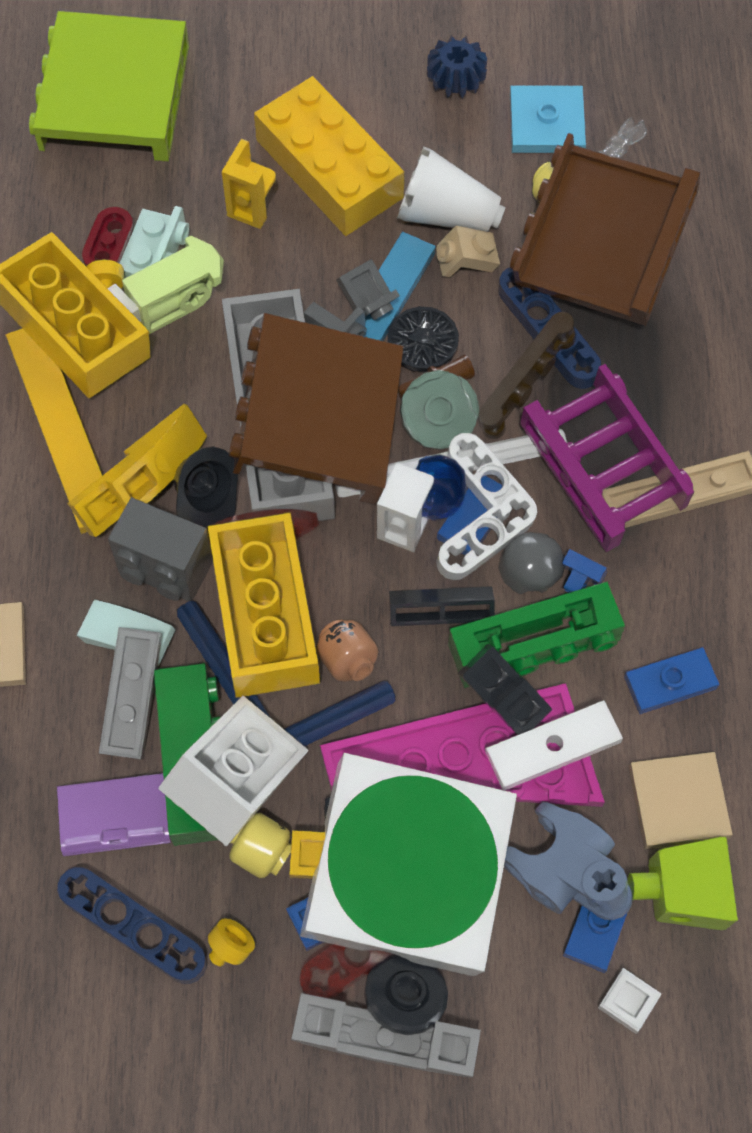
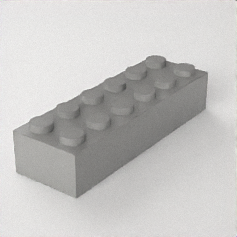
[222,289,335,525]

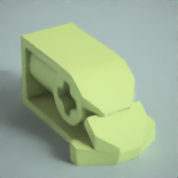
[122,236,224,334]

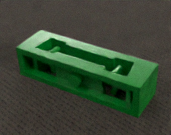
[448,582,625,688]

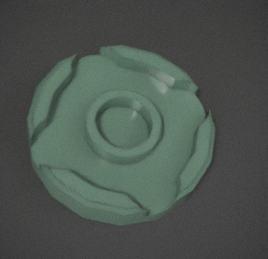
[399,370,479,450]

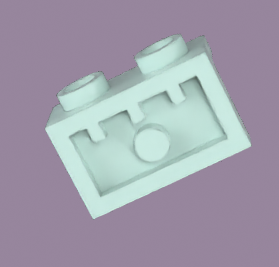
[119,206,189,279]

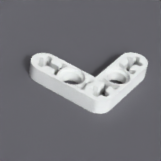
[436,433,537,580]

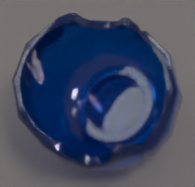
[416,454,467,521]

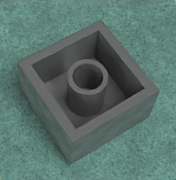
[108,497,213,601]

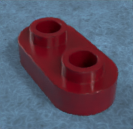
[82,207,134,267]

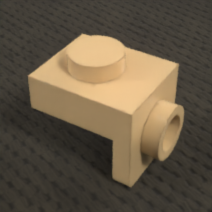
[436,225,500,278]

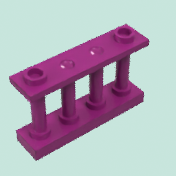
[520,364,694,552]

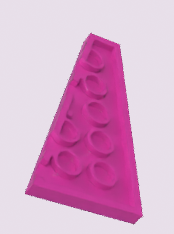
[320,683,605,807]

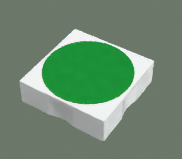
[300,753,517,976]

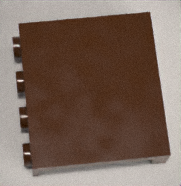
[510,133,700,326]
[229,313,404,504]

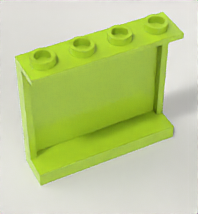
[29,11,189,162]

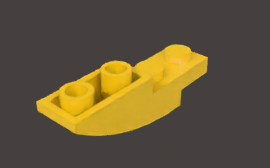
[67,404,207,538]

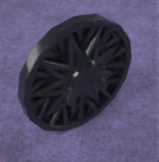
[387,306,459,372]
[364,955,448,1035]

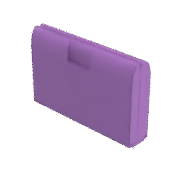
[57,773,171,856]

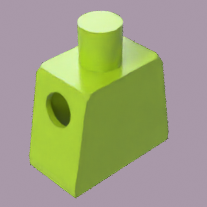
[628,837,738,930]

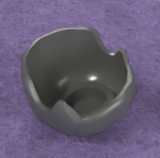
[498,532,565,594]

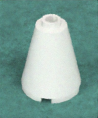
[397,147,505,232]

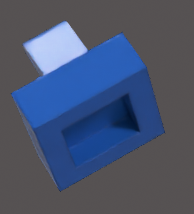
[562,549,607,593]

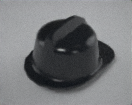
[174,446,238,543]

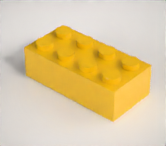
[254,76,404,237]
[0,232,151,399]
[208,513,320,698]

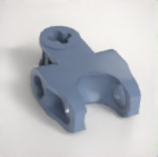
[504,802,633,920]

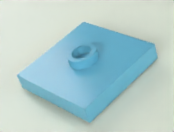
[510,86,586,153]

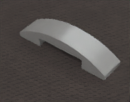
[291,993,481,1078]

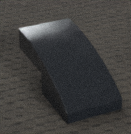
[458,644,553,735]

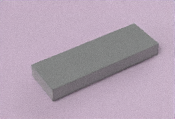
[99,627,162,760]

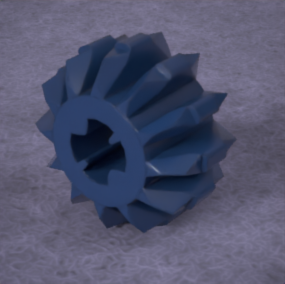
[427,35,487,99]

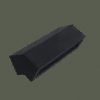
[389,586,495,626]

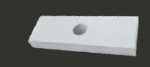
[485,700,623,791]

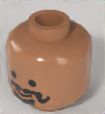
[316,620,378,682]

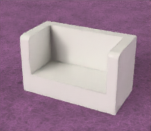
[377,462,434,552]

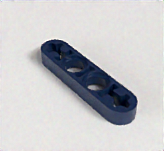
[498,267,601,389]
[57,867,207,984]

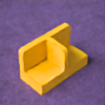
[222,139,276,229]

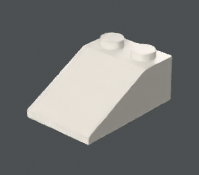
[158,696,309,846]

